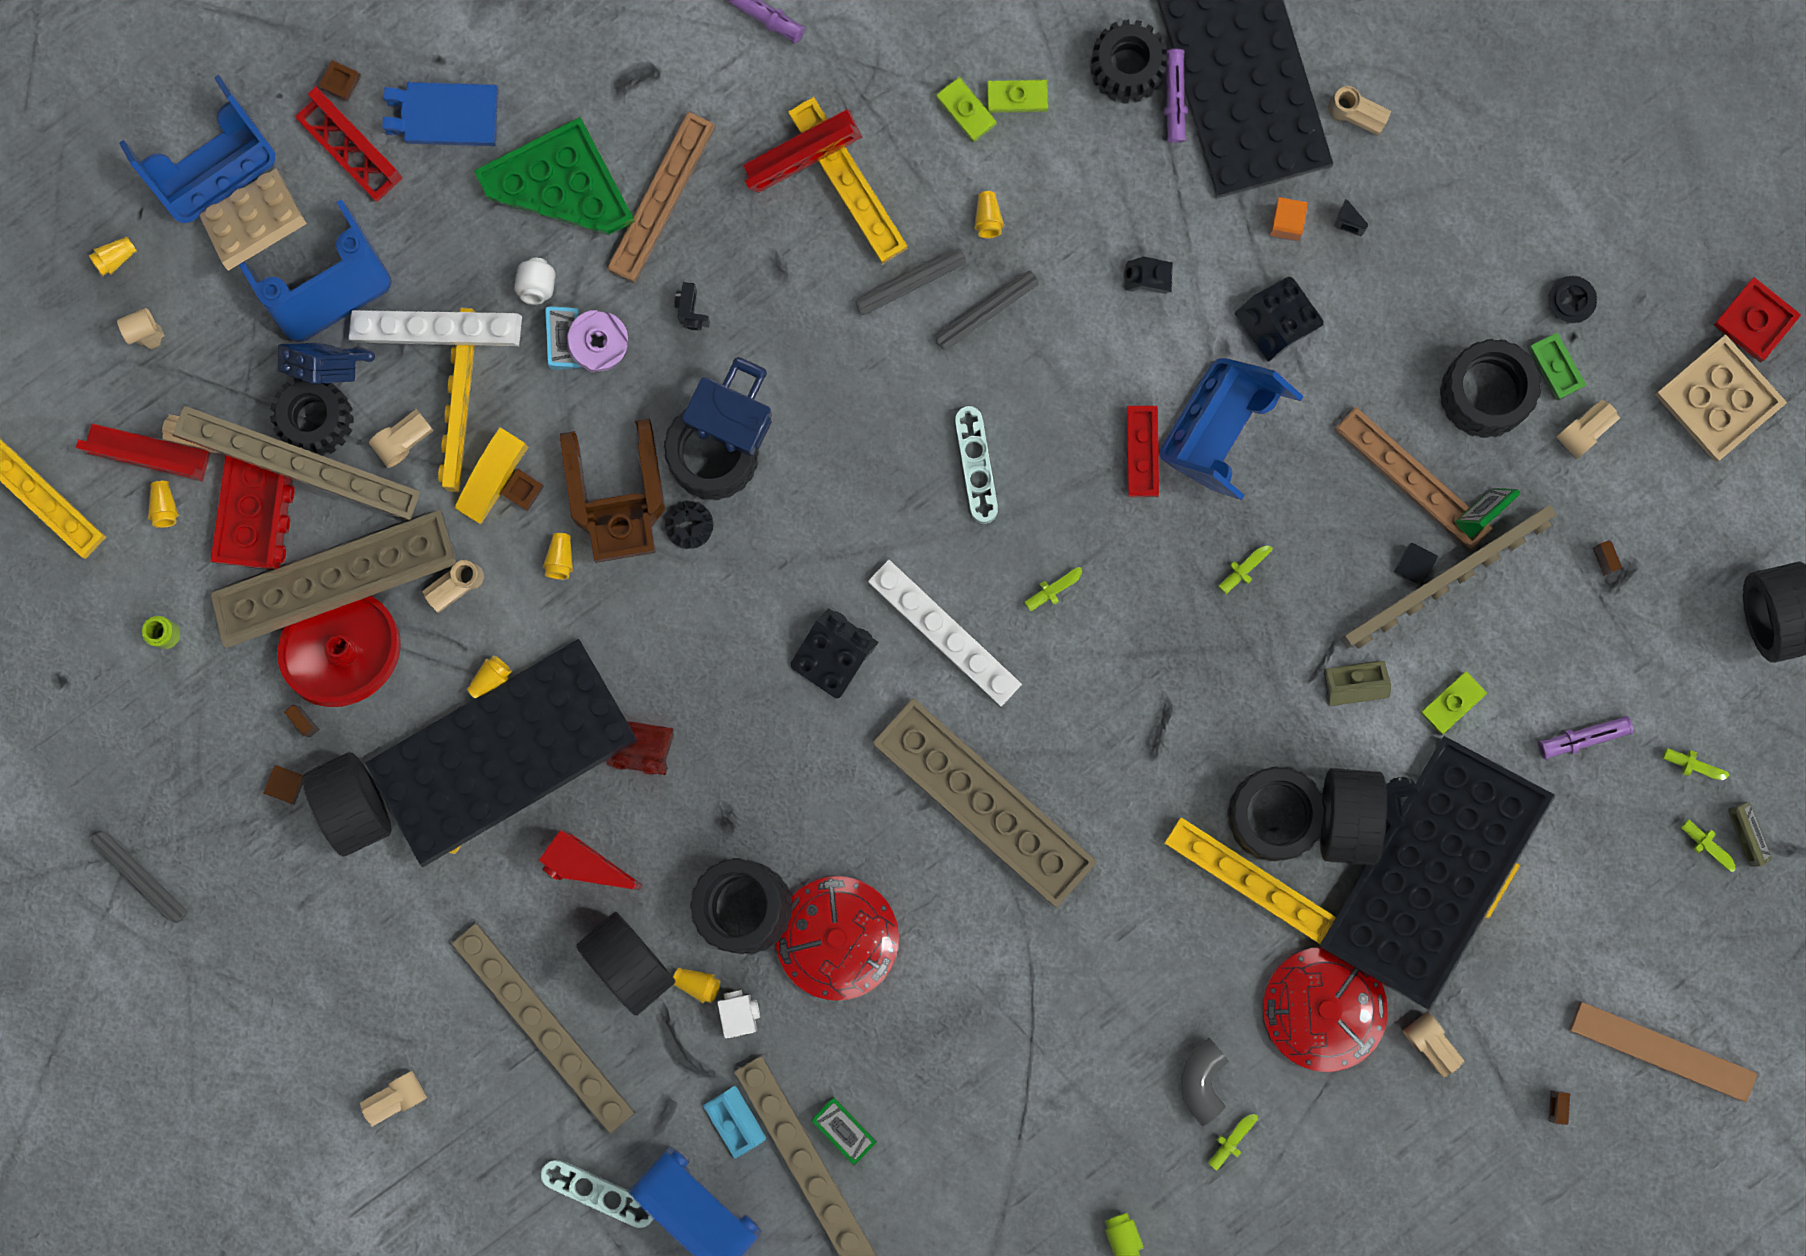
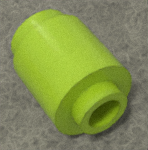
[142,616,180,649]
[1104,1212,1144,1256]

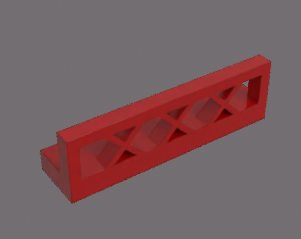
[295,86,403,202]
[743,109,863,193]
[76,423,211,482]

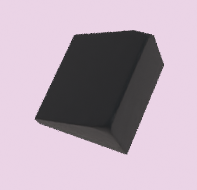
[1334,199,1368,237]
[1394,543,1438,586]

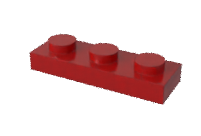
[1127,406,1159,498]

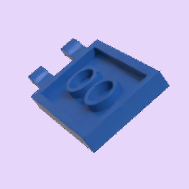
[382,82,498,146]

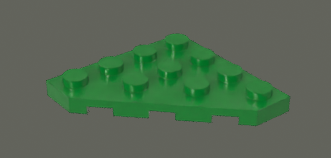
[474,117,635,235]

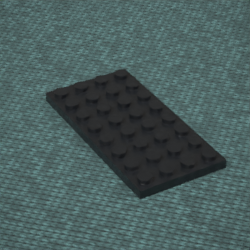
[1157,0,1334,199]
[365,639,639,867]
[1320,736,1555,1011]

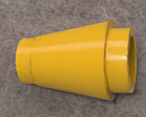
[974,191,1004,238]
[89,236,137,276]
[148,481,179,528]
[543,533,573,580]
[467,655,512,699]
[673,968,721,1003]

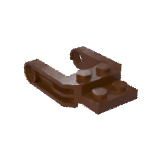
[560,418,665,563]

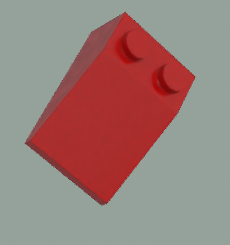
[539,830,643,890]

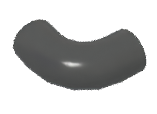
[1181,1038,1229,1126]

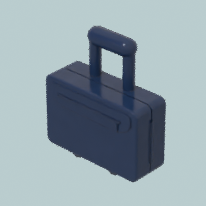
[277,343,375,384]
[682,357,772,456]

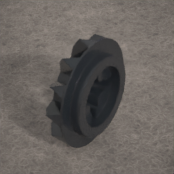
[1548,276,1597,324]
[665,500,714,549]

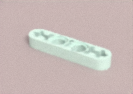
[955,406,998,524]
[541,1159,654,1228]

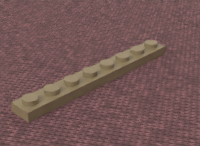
[173,406,420,521]
[1341,505,1557,649]
[452,923,635,1134]
[735,1056,877,1256]

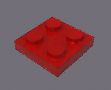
[1713,277,1801,363]

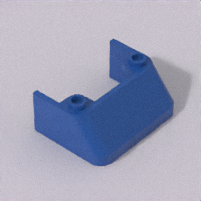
[119,75,276,223]
[239,199,391,342]
[1160,358,1304,500]
[628,1146,762,1256]

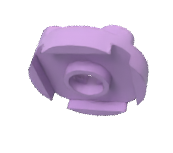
[567,310,628,372]

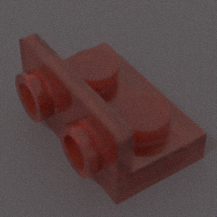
[606,721,674,775]

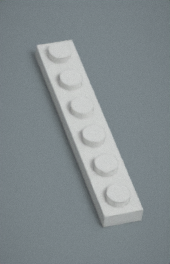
[349,310,522,346]
[868,560,1022,707]

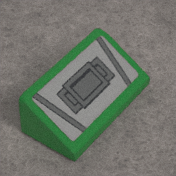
[1455,488,1520,538]
[811,1097,877,1166]

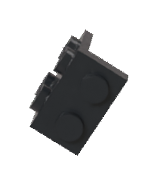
[1234,277,1324,362]
[790,608,879,699]

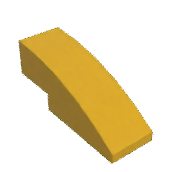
[454,427,529,525]

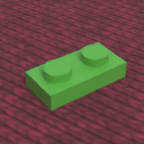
[1528,333,1586,401]

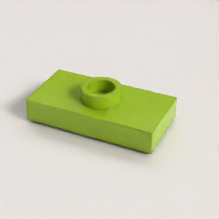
[936,77,997,143]
[988,80,1048,113]
[1420,671,1488,735]

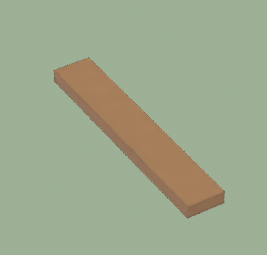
[607,111,715,284]
[1334,407,1492,552]
[1569,1002,1758,1103]

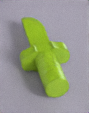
[1218,545,1273,595]
[1024,567,1082,612]
[1662,748,1729,780]
[1680,819,1735,872]
[1207,1114,1258,1171]

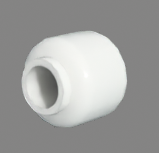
[514,257,556,305]

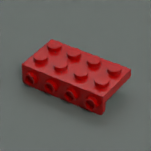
[210,455,295,570]

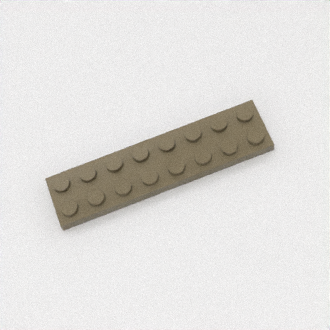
[211,510,457,648]
[872,698,1097,908]

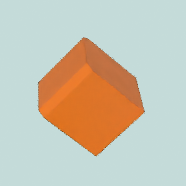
[1270,197,1308,241]

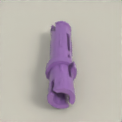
[725,0,805,44]
[1164,49,1188,143]
[1538,716,1634,760]

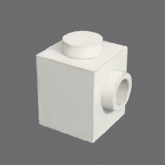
[718,990,760,1039]

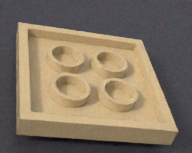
[199,169,307,271]
[1655,334,1787,463]

